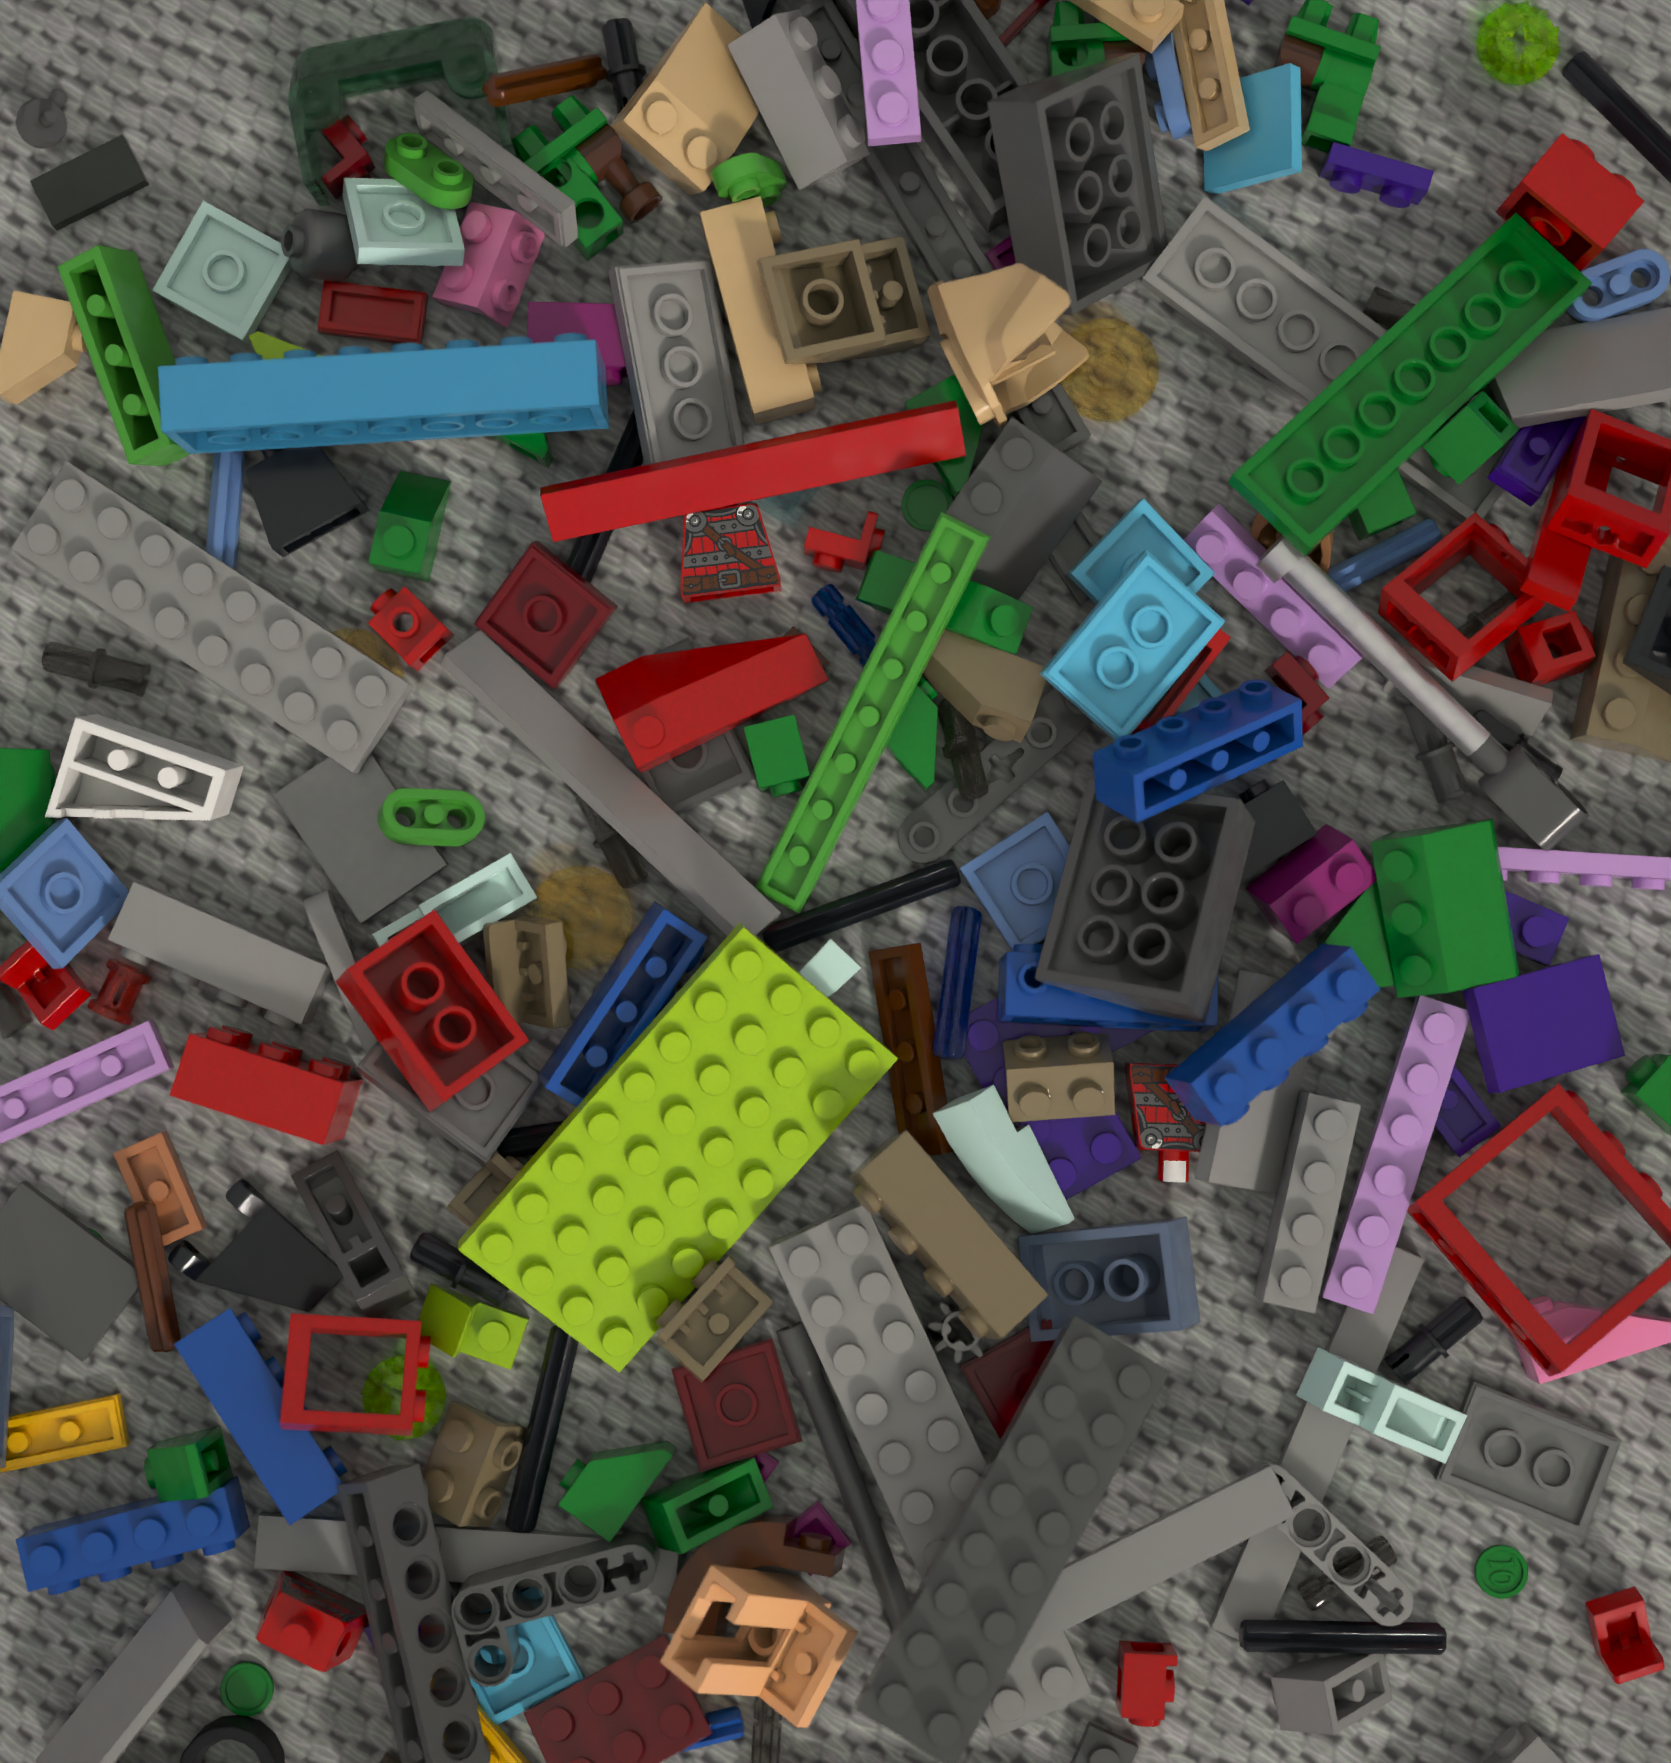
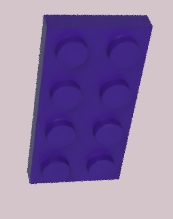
[948,997,1142,1200]

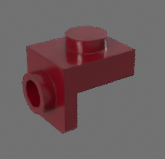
[312,105,376,200]
[1264,651,1330,735]

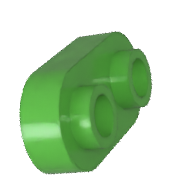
[383,133,474,209]
[710,153,787,208]
[377,788,485,847]

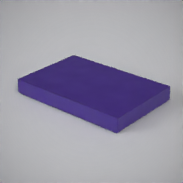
[1463,954,1625,1094]

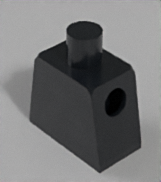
[246,446,369,557]

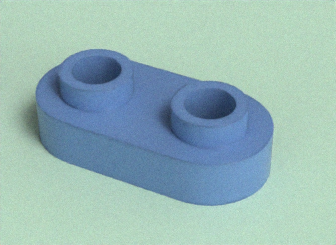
[1145,31,1193,140]
[1567,249,1670,323]

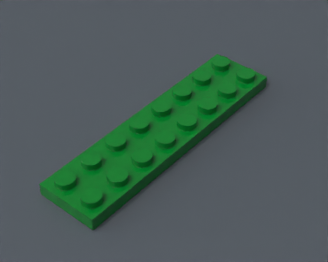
[1228,213,1592,556]

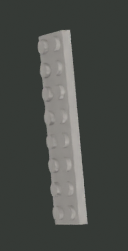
[1140,196,1509,522]
[11,461,414,774]

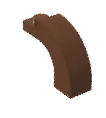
[662,1515,845,1637]

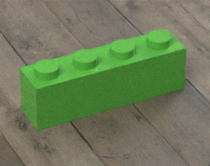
[57,245,191,466]

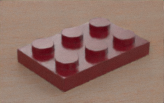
[524,1635,715,1763]

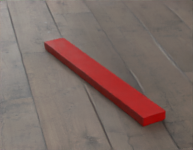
[540,400,966,542]

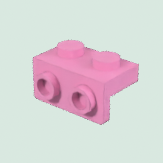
[432,202,544,327]

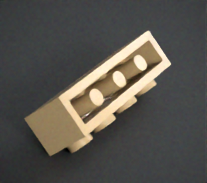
[700,196,822,425]

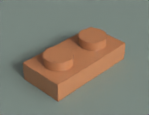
[113,1131,208,1246]

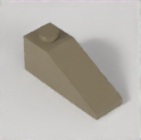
[922,629,1046,743]

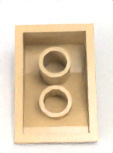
[610,2,760,195]

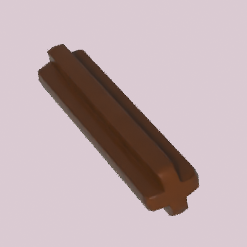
[482,54,607,107]
[124,1201,181,1352]

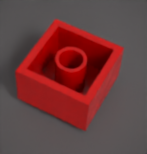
[1495,133,1644,272]

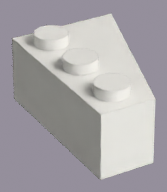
[45,714,244,821]

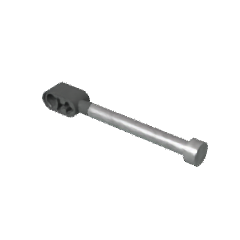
[1255,535,1589,851]

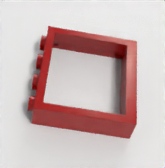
[1407,1083,1671,1377]

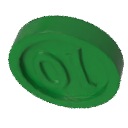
[901,479,953,532]
[1474,1544,1528,1599]
[220,1662,274,1716]

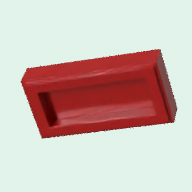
[317,280,428,344]

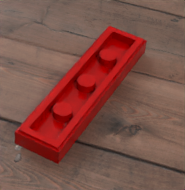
[1519,447,1612,612]

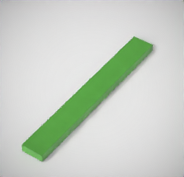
[755,512,992,914]

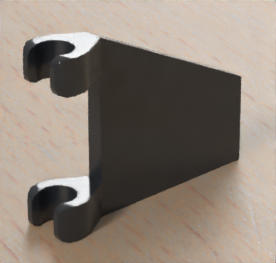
[168,1179,343,1313]

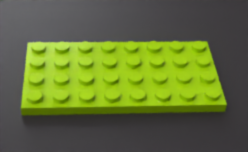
[457,922,898,1373]

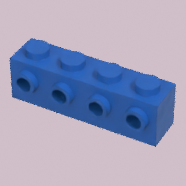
[1093,679,1303,823]
[538,901,708,1107]
[997,944,1218,1033]
[1164,944,1381,1127]
[174,1308,348,1525]
[16,1476,250,1595]

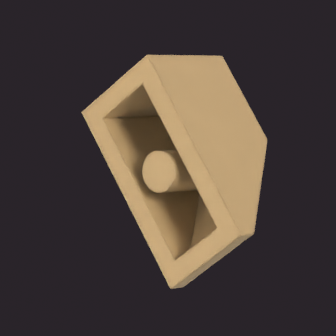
[0,290,88,405]

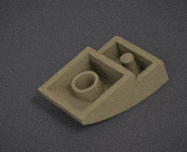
[757,236,931,364]

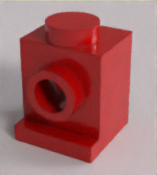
[368,586,454,672]
[1504,610,1596,686]
[1116,1640,1178,1727]

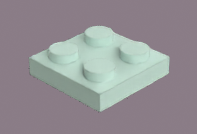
[342,178,465,267]
[152,201,292,345]

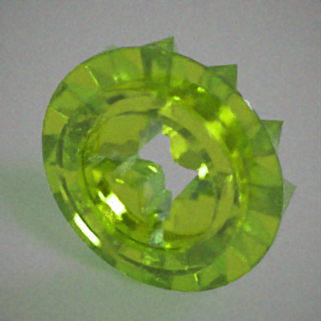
[1476,0,1561,85]
[360,1355,446,1441]

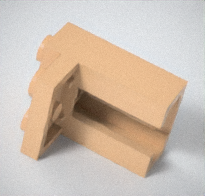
[660,1565,858,1728]

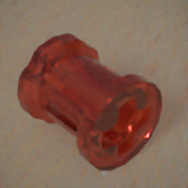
[87,958,153,1025]

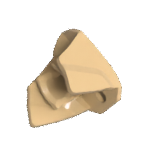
[927,263,1089,428]

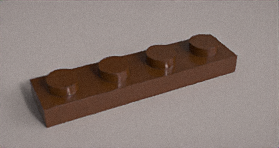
[868,943,953,1156]

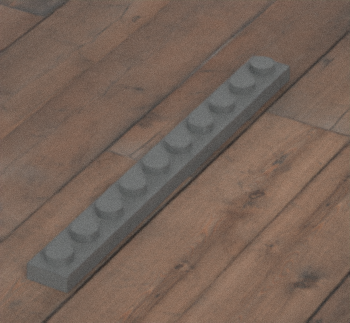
[796,0,1091,453]

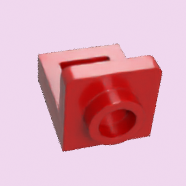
[804,511,885,573]
[0,940,92,1031]
[1585,1586,1665,1684]

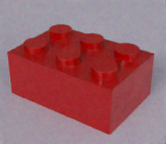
[335,909,530,1112]
[169,1025,363,1145]

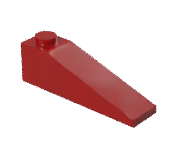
[595,633,829,773]

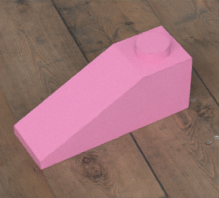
[1514,1296,1671,1384]

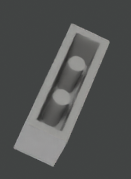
[727,9,870,190]

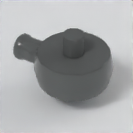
[16,89,68,149]

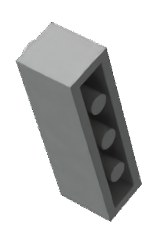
[107,881,332,1029]
[1253,1091,1361,1314]

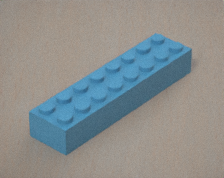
[158,333,609,454]

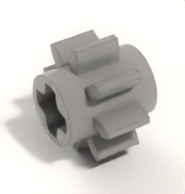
[928,1301,985,1363]

